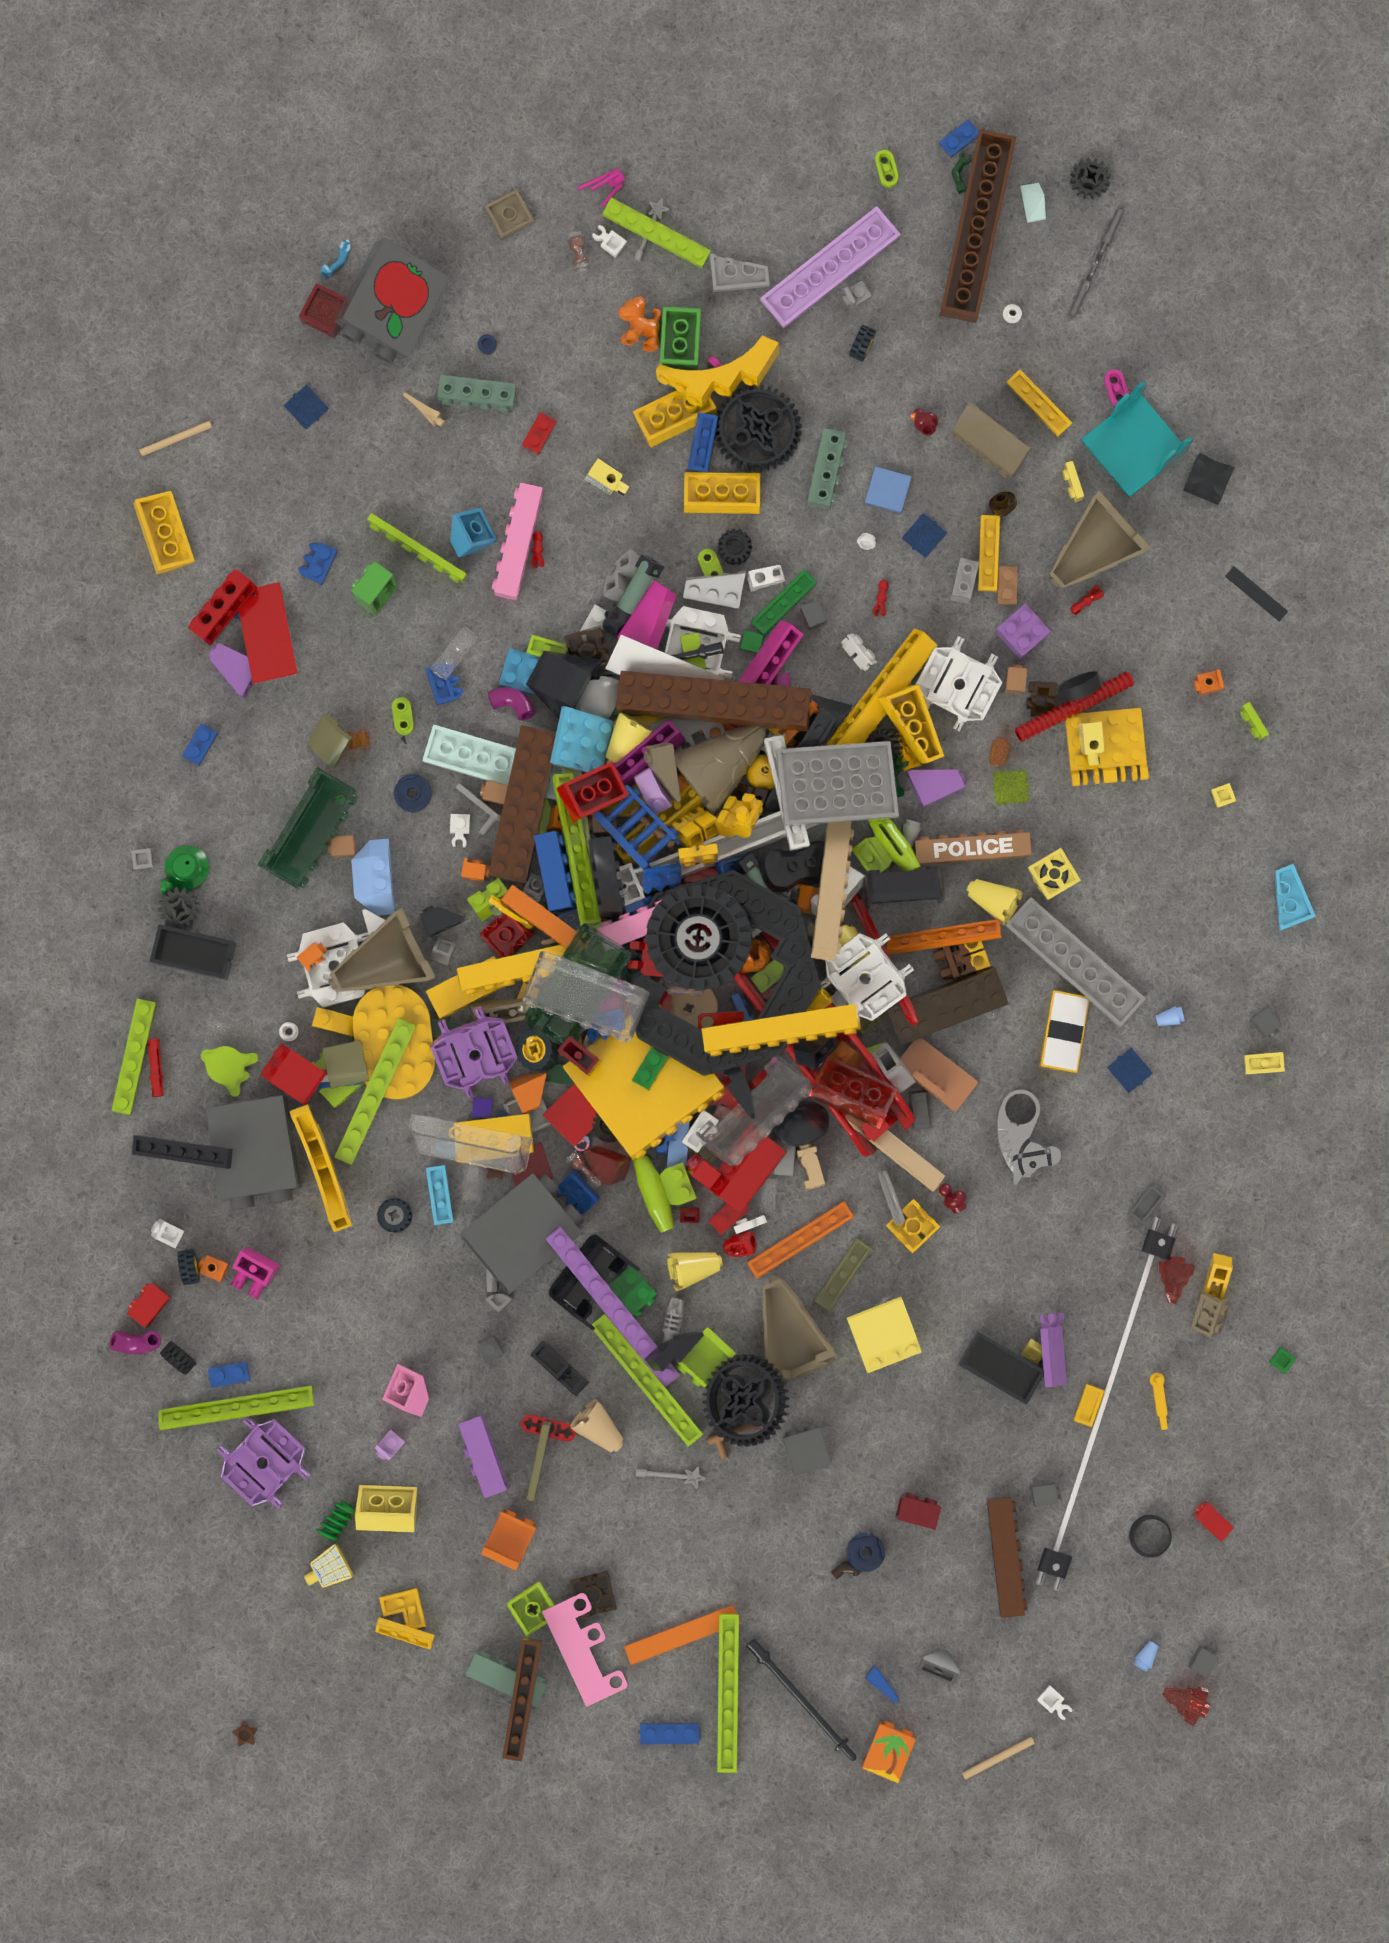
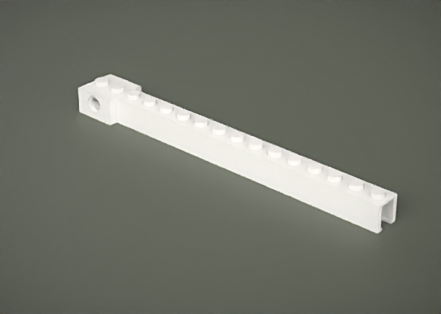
[616,811,818,911]

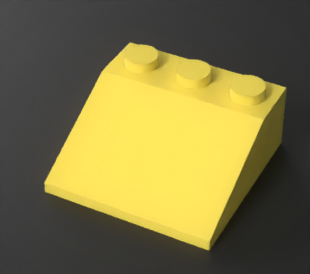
[847,1297,922,1374]

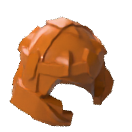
[739,939,771,973]

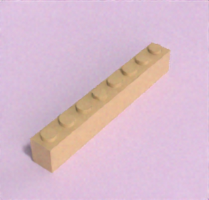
[811,821,854,961]

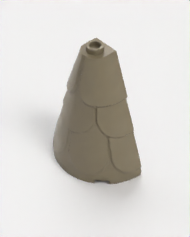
[1049,490,1150,588]
[674,725,768,816]
[328,908,435,992]
[763,1277,838,1384]

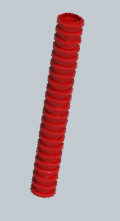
[1015,671,1134,742]

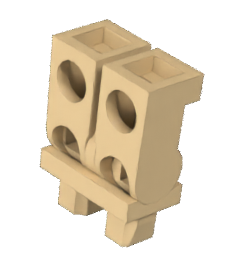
[796,1144,825,1191]

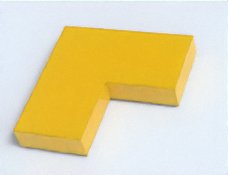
[379,1588,426,1629]

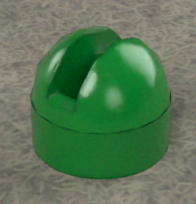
[160,879,175,894]

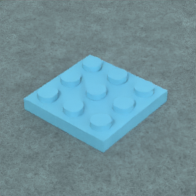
[550,706,614,773]

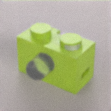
[467,878,508,922]

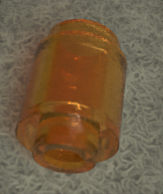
[989,738,1011,767]

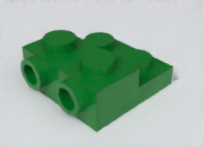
[608,1266,657,1318]

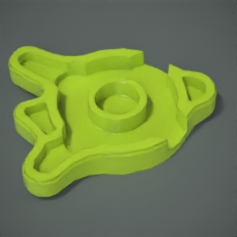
[201,1046,258,1097]

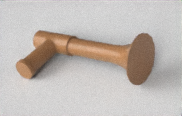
[629,805,676,849]
[707,1417,761,1460]

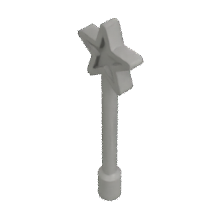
[633,199,669,262]
[636,1466,706,1489]

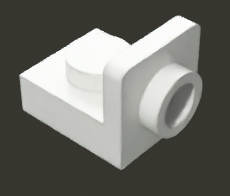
[151,1219,184,1248]

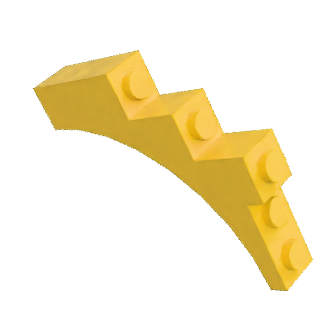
[656,335,780,408]
[290,1105,352,1232]

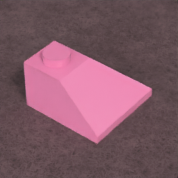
[382,1364,429,1417]

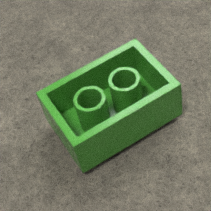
[660,307,701,370]
[351,561,398,616]

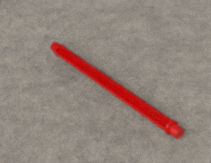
[851,893,919,1026]

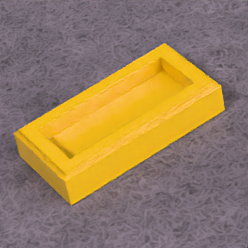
[1073,1384,1105,1427]

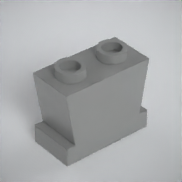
[950,558,979,605]
[871,1042,916,1093]

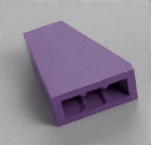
[209,643,253,699]
[906,770,966,808]

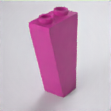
[617,580,676,649]

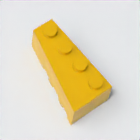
[877,684,944,764]

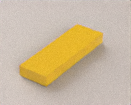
[375,1617,435,1650]

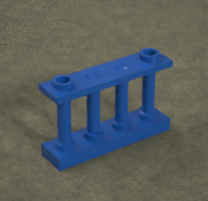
[594,785,681,869]

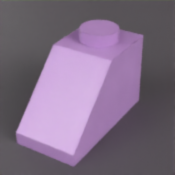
[634,767,672,815]

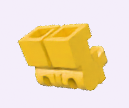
[716,793,763,838]
[670,806,718,848]

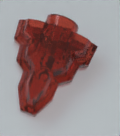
[1158,1256,1195,1304]
[1162,1687,1210,1726]

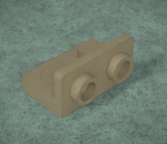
[1191,1292,1230,1338]

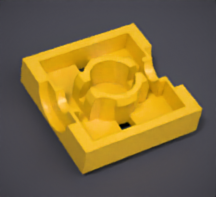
[678,844,718,868]
[885,1199,940,1254]

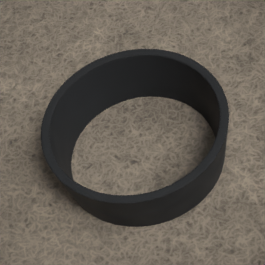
[1059,671,1101,701]
[1129,1515,1172,1558]

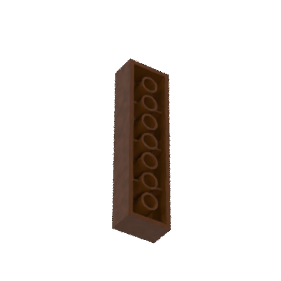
[488,725,556,884]

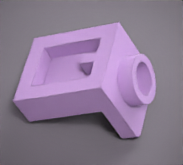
[375,1429,405,1460]

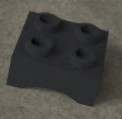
[1183,453,1235,505]

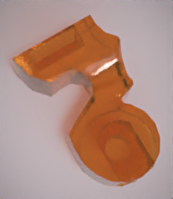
[345,729,370,751]

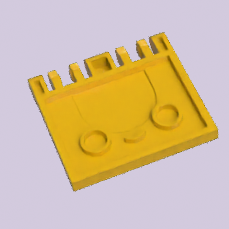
[1065,708,1149,786]

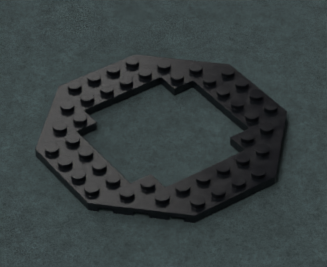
[617,870,822,1076]

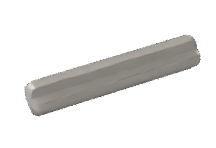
[878,1170,905,1225]

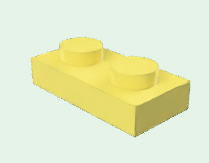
[1062,461,1084,503]
[1244,1052,1285,1075]

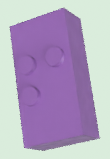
[459,1415,509,1498]

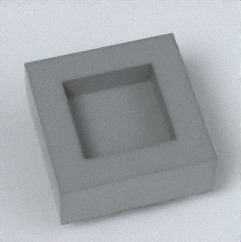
[131,848,154,870]

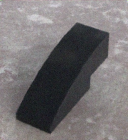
[722,1067,755,1119]
[644,1332,704,1371]
[530,1341,589,1397]

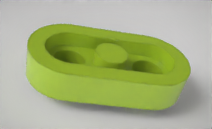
[875,150,899,188]
[698,549,724,576]
[392,697,414,736]

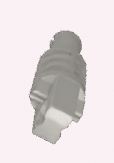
[662,1298,684,1343]

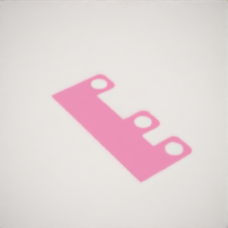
[542,1593,627,1707]

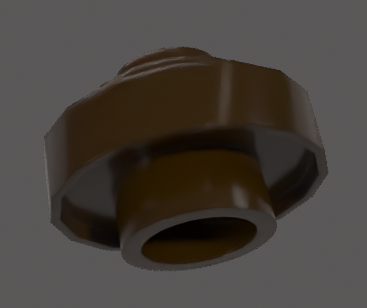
[989,491,1017,515]

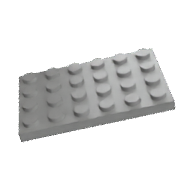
[776,741,899,826]

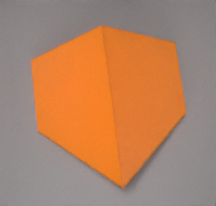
[509,1073,547,1114]

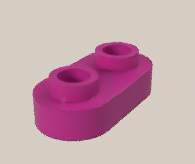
[1104,369,1129,406]

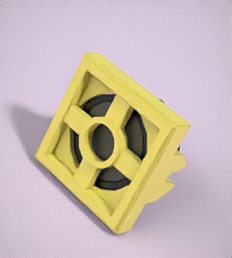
[1028,848,1081,901]

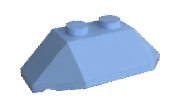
[351,839,395,916]

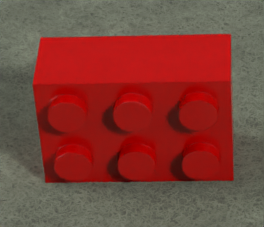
[556,761,629,823]

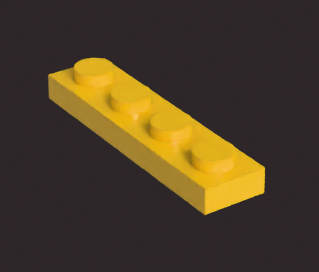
[1006,369,1072,437]
[978,515,1000,592]

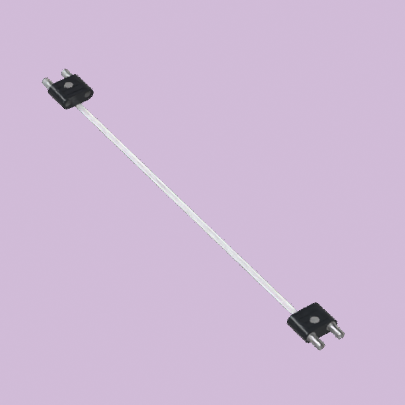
[1036,1217,1177,1591]

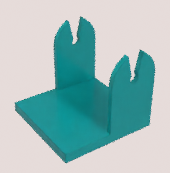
[1081,381,1194,498]

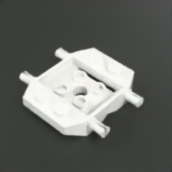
[665,606,741,679]
[915,636,1002,732]
[287,922,369,1008]
[821,933,914,1021]

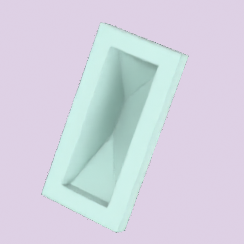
[1020,183,1046,223]

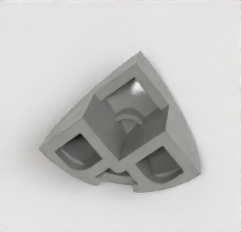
[604,549,654,601]
[575,676,619,719]

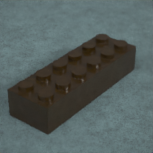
[887,966,1009,1045]

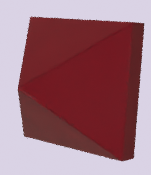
[680,1206,699,1223]

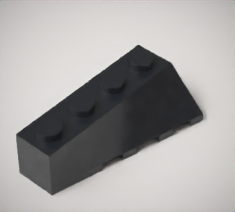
[588,836,626,918]

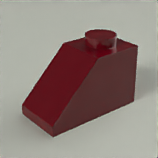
[557,1035,601,1076]

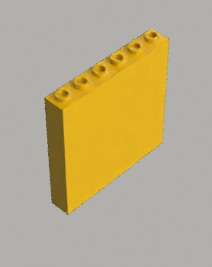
[562,1003,725,1160]

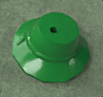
[165,845,210,890]

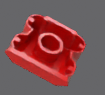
[480,912,535,958]

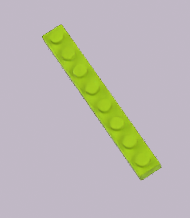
[552,772,601,926]
[335,1018,416,1165]
[592,1314,703,1447]
[158,1386,314,1430]
[717,1613,739,1773]

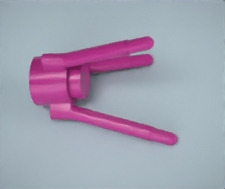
[577,168,625,207]

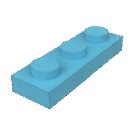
[426,1165,454,1225]

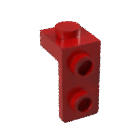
[1192,1501,1234,1541]

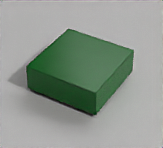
[740,630,763,654]
[1269,1347,1296,1374]

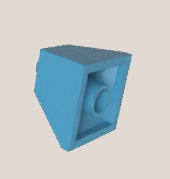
[450,508,498,558]

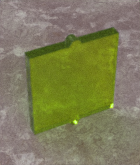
[992,771,1029,804]

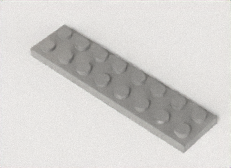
[1005,897,1146,1027]

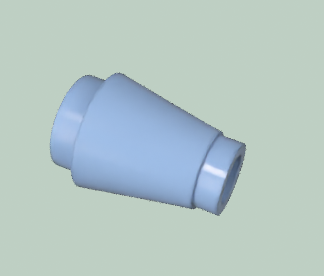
[1155,1006,1185,1026]
[1133,1641,1159,1672]

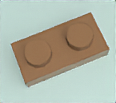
[997,566,1017,605]

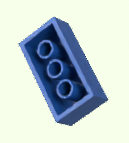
[534,831,577,913]

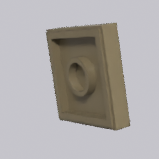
[484,189,535,240]

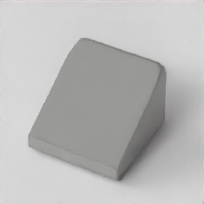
[430,937,456,965]

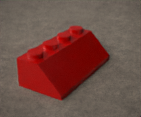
[705,1125,787,1214]

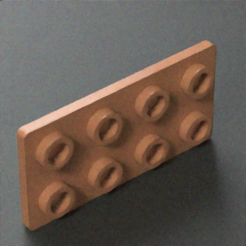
[901,1038,978,1112]

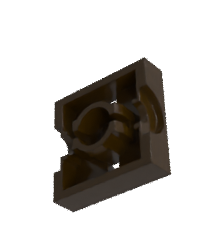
[564,625,610,666]
[570,1570,617,1619]

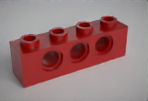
[187,569,258,646]

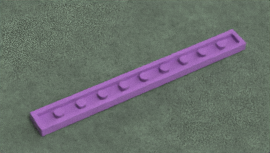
[545,1226,680,1387]

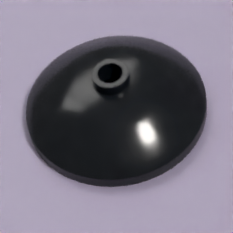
[772,1100,830,1146]

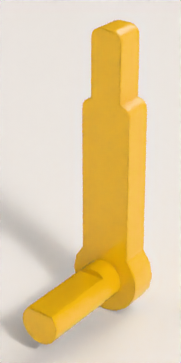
[488,895,545,929]
[1149,1373,1168,1430]

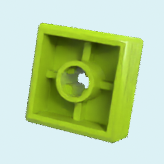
[507,1582,555,1636]

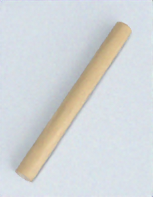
[139,421,212,457]
[962,1737,1035,1780]

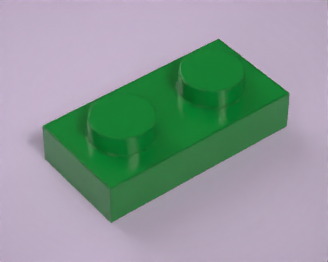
[632,1047,669,1091]

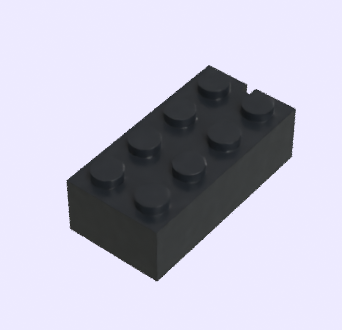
[149,924,236,981]
[957,1331,1044,1405]

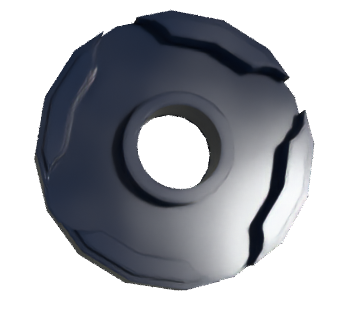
[394,774,432,813]
[846,1533,885,1572]

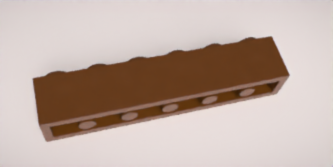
[986,1496,1028,1618]
[502,1637,543,1762]

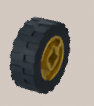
[516,1028,560,1070]

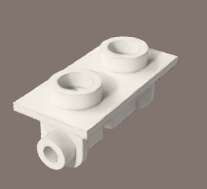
[841,633,877,671]

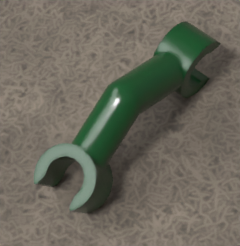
[951,151,972,194]
[894,755,909,798]

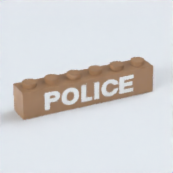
[914,830,1032,865]

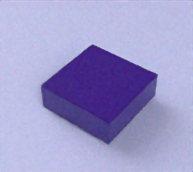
[472,1097,493,1119]

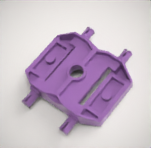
[430,1006,518,1098]
[216,1416,311,1509]

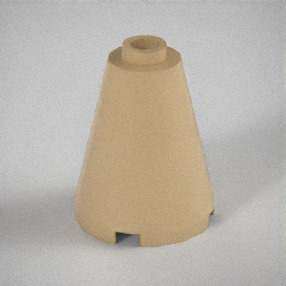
[570,1399,623,1452]

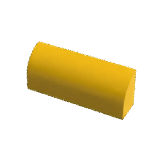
[426,956,506,1020]

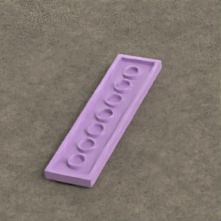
[760,206,901,329]

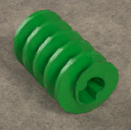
[316,1498,356,1542]

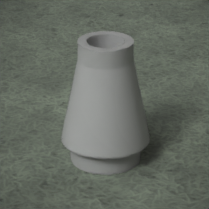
[902,819,921,848]

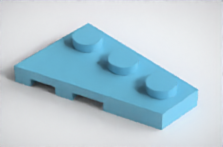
[1274,864,1316,932]

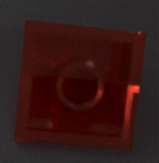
[583,1145,632,1185]

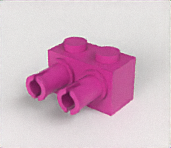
[231,1247,281,1299]

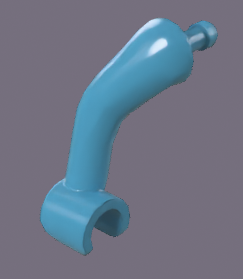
[320,239,351,279]

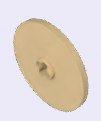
[667,984,718,1028]

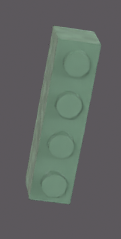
[466,1650,547,1708]

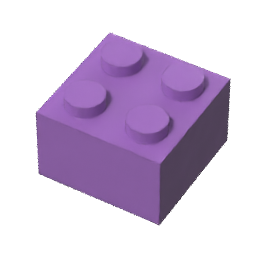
[995,603,1051,660]

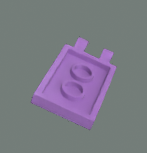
[1040,1313,1067,1387]

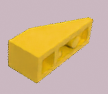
[312,1007,354,1037]
[1203,1253,1233,1300]

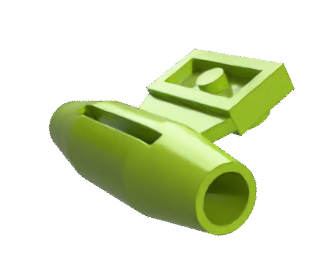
[852,818,921,873]
[633,1155,697,1233]

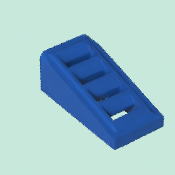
[865,1665,899,1703]

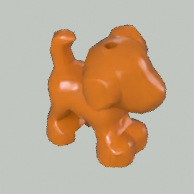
[618,296,661,352]

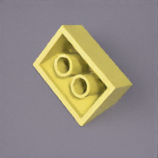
[355,1485,417,1532]

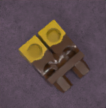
[933,941,990,979]

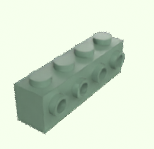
[438,375,517,412]
[807,428,848,510]

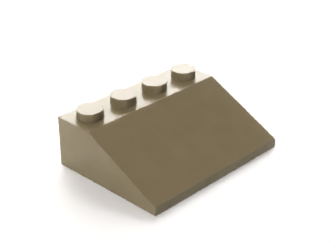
[951,402,1030,479]

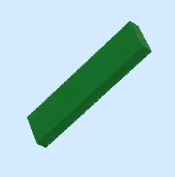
[750,569,818,636]

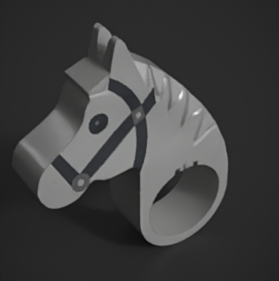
[997,1090,1061,1185]

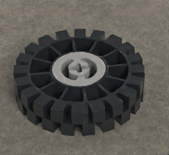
[645,884,753,991]

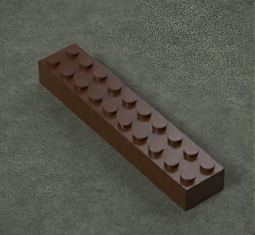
[939,129,1016,323]
[616,671,813,732]

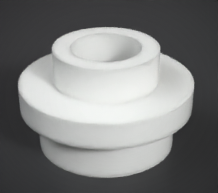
[1003,304,1022,323]
[857,533,876,550]
[279,1022,299,1041]

